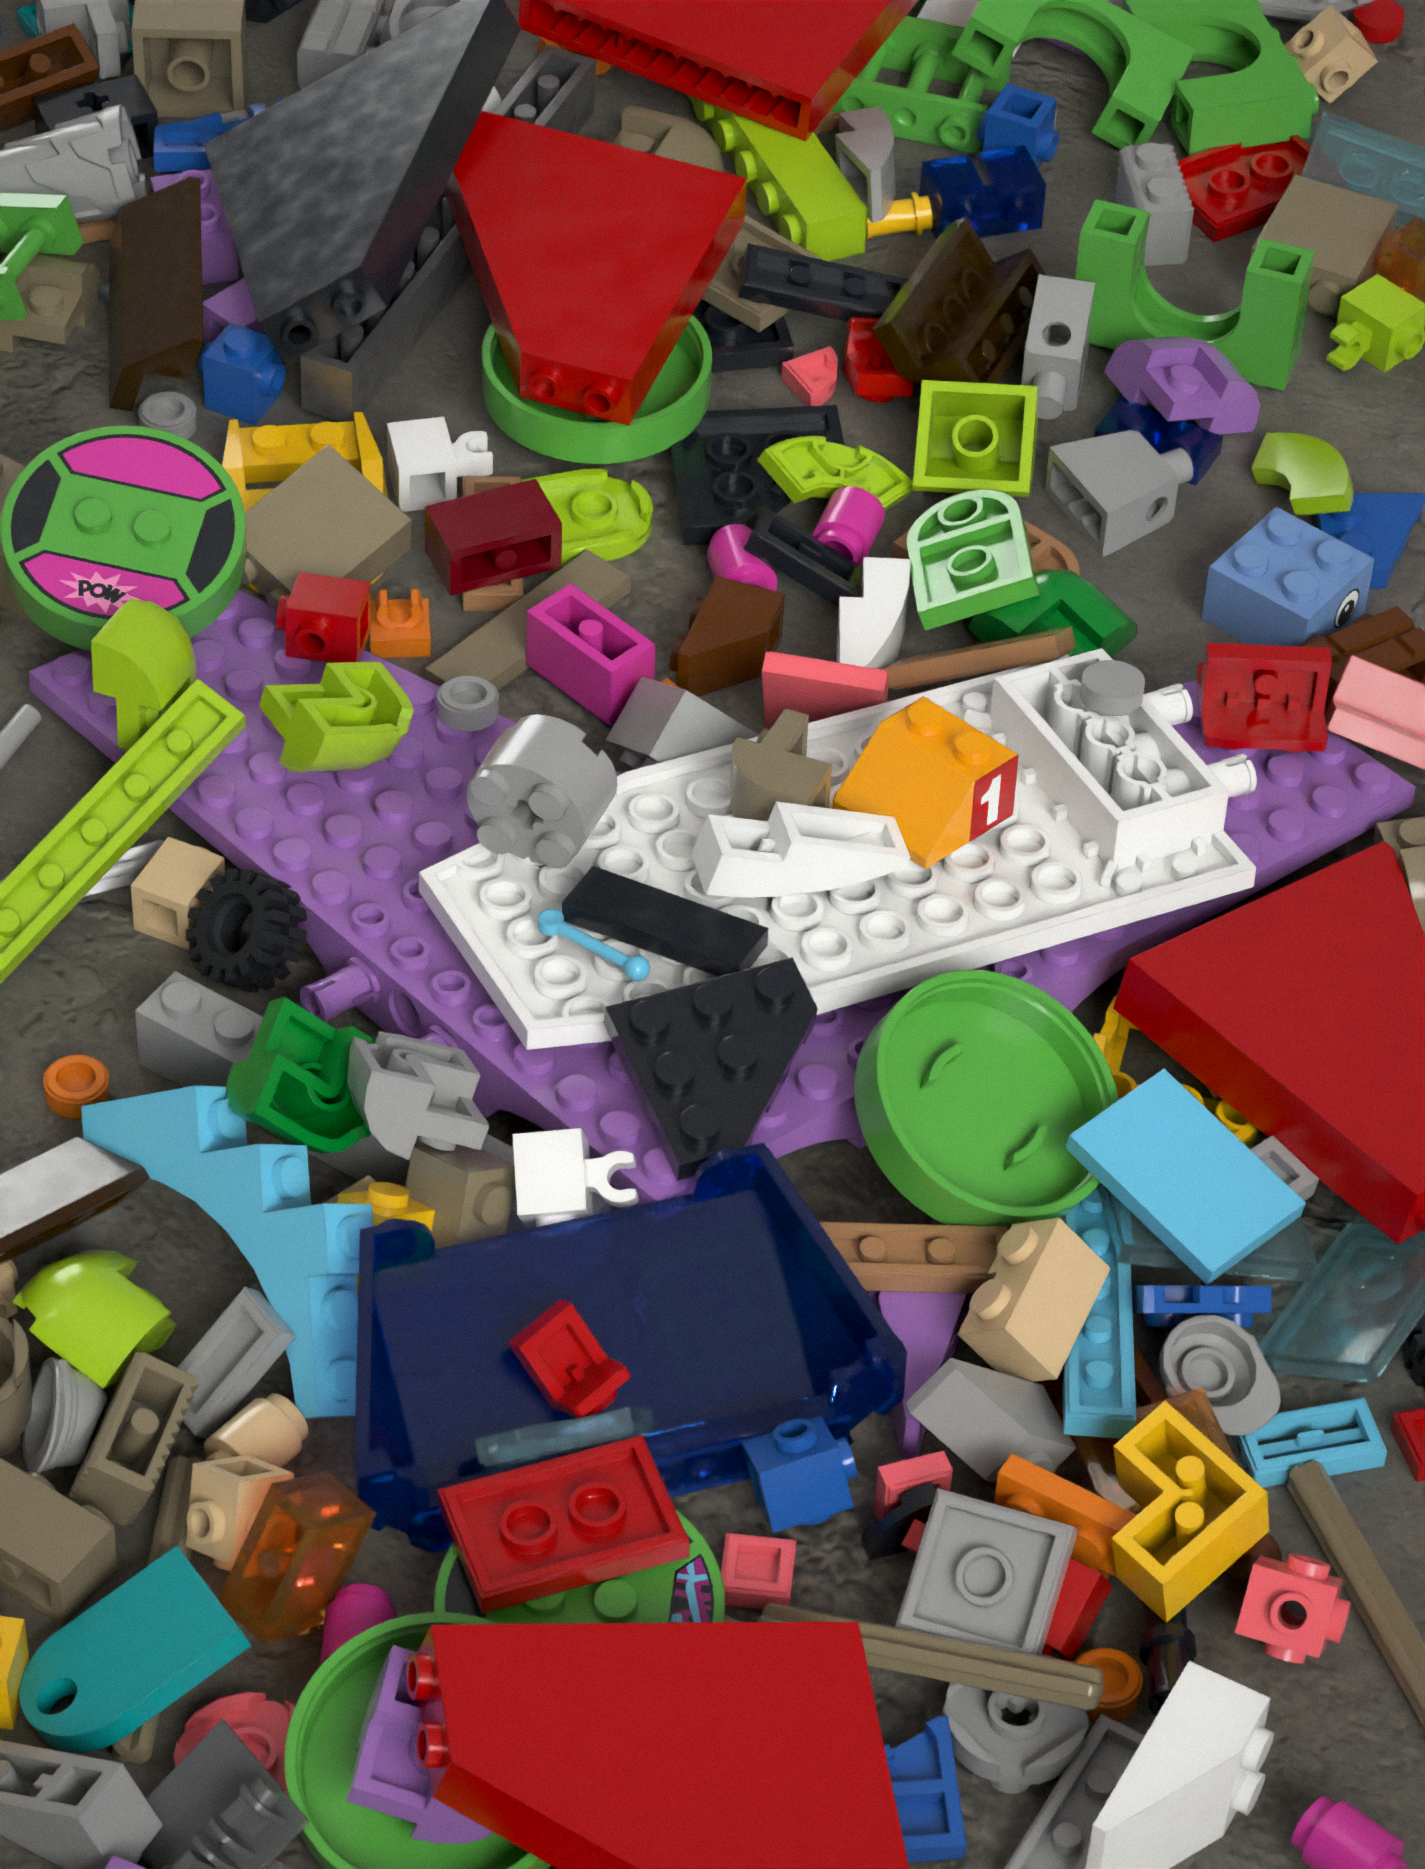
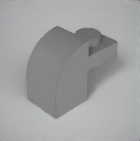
[35,0,131,79]

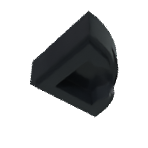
[861,1483,936,1560]

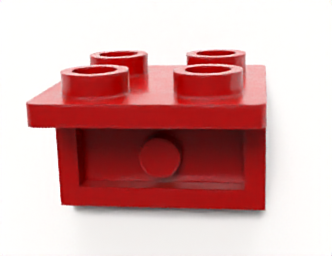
[1196,643,1332,753]

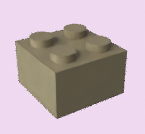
[132,0,248,118]

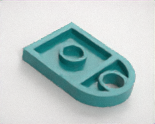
[19,1545,251,1753]

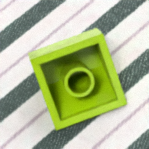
[913,380,1038,497]

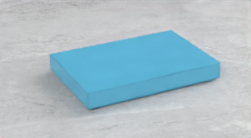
[1065,1069,1306,1285]

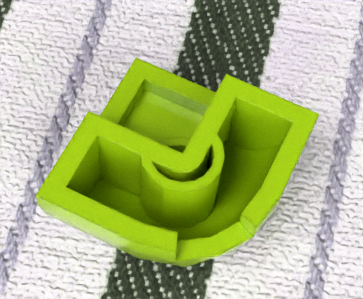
[91,598,197,751]
[259,662,414,772]
[12,1249,177,1389]

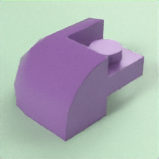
[1104,336,1260,436]
[346,1645,493,1844]

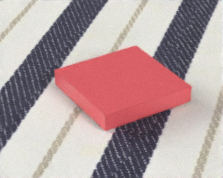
[762,651,888,728]

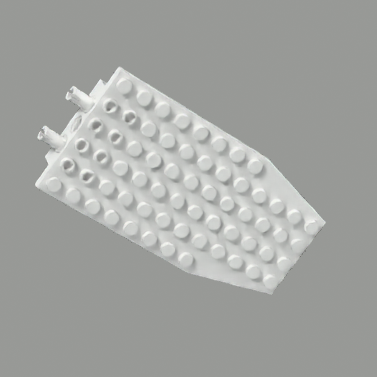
[419,648,1257,1050]

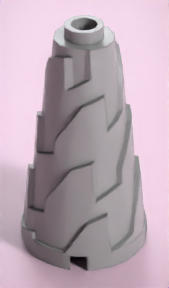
[0,104,147,223]

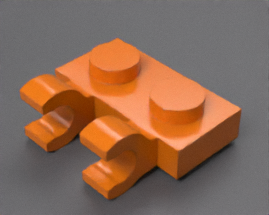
[994,1453,1137,1579]

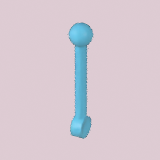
[538,909,650,981]

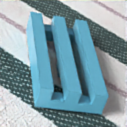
[1231,1397,1387,1488]

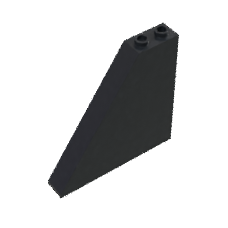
[204,0,521,363]

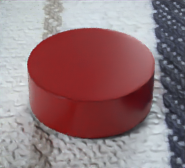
[1351,0,1405,44]

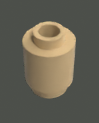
[204,1393,309,1468]

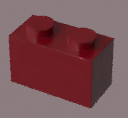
[425,479,562,596]

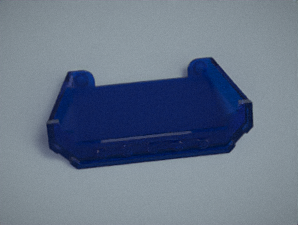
[354,1143,907,1553]

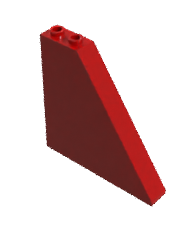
[518,0,918,141]
[443,111,747,426]
[1113,841,1425,1244]
[406,1621,909,1869]

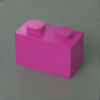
[526,583,655,726]

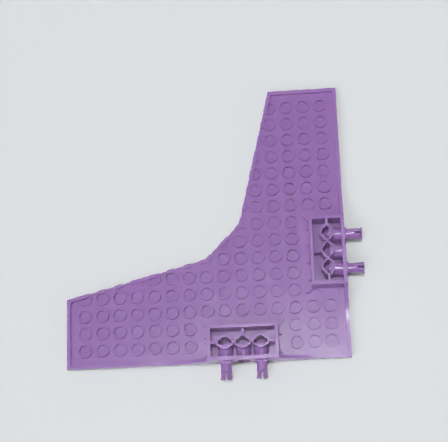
[29,590,1416,1224]

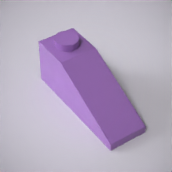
[867,1291,973,1461]

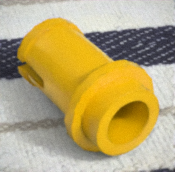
[866,192,932,238]

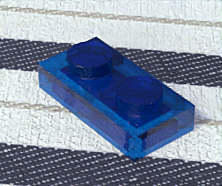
[1094,397,1223,486]

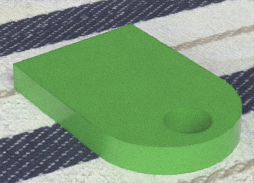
[907,490,1040,631]

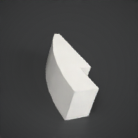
[836,557,911,670]
[691,801,911,898]

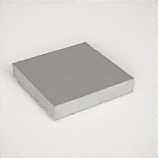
[895,1488,1078,1656]

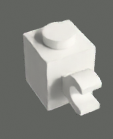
[387,416,493,512]
[512,1128,639,1237]

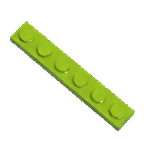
[0,678,247,984]

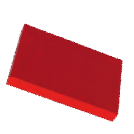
[1178,135,1347,243]
[437,1435,690,1614]

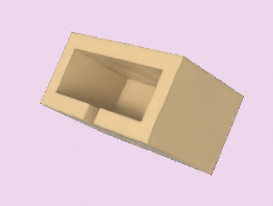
[957,1218,1111,1382]

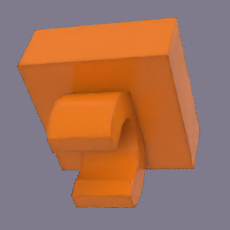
[370,589,431,658]

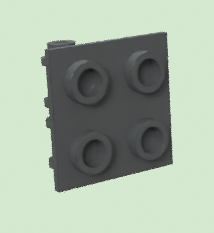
[141,1719,310,1869]

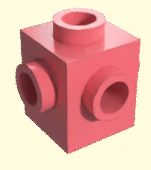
[1235,1553,1351,1664]

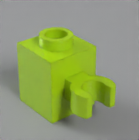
[1326,274,1425,373]

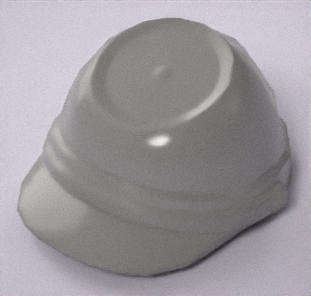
[1159,1315,1281,1436]
[23,1357,108,1474]

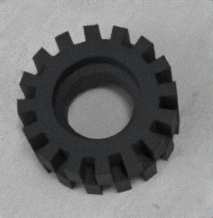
[186,868,307,992]

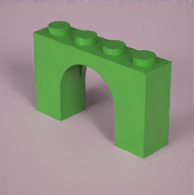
[951,0,1196,149]
[1122,0,1319,155]
[1068,199,1315,391]

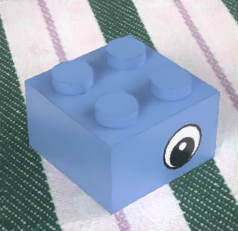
[1201,507,1375,647]

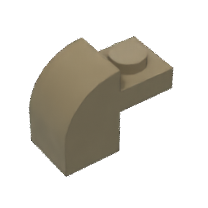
[730,708,832,822]

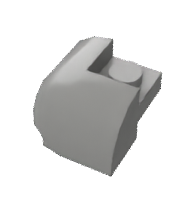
[347,1031,490,1160]

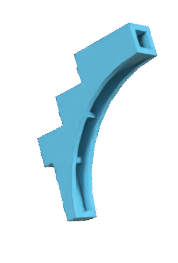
[81,1085,377,1419]

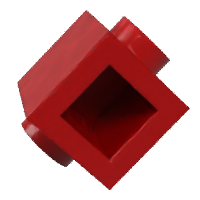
[276,572,371,663]

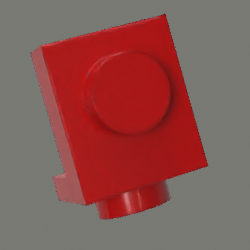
[842,317,913,403]
[508,1299,631,1419]

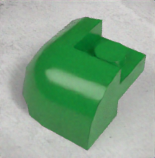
[968,569,1137,658]
[226,997,376,1154]

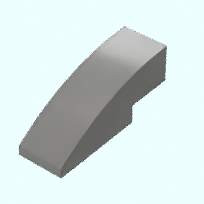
[835,106,896,222]

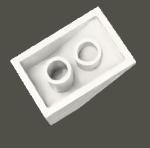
[1085,1661,1274,1869]

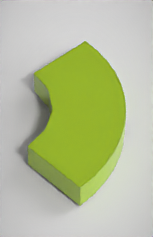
[1251,432,1354,515]
[757,436,913,512]

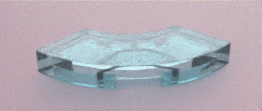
[474,1407,656,1467]

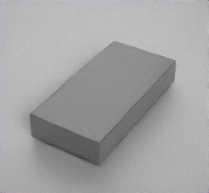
[177,1287,296,1439]

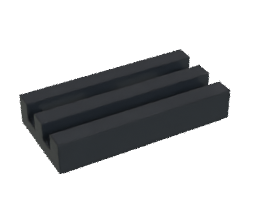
[743,509,863,607]

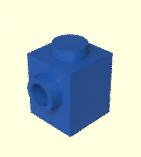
[977,83,1060,180]
[199,323,286,425]
[741,1416,858,1533]

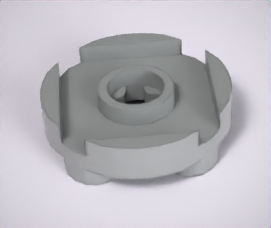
[942,1653,1089,1794]

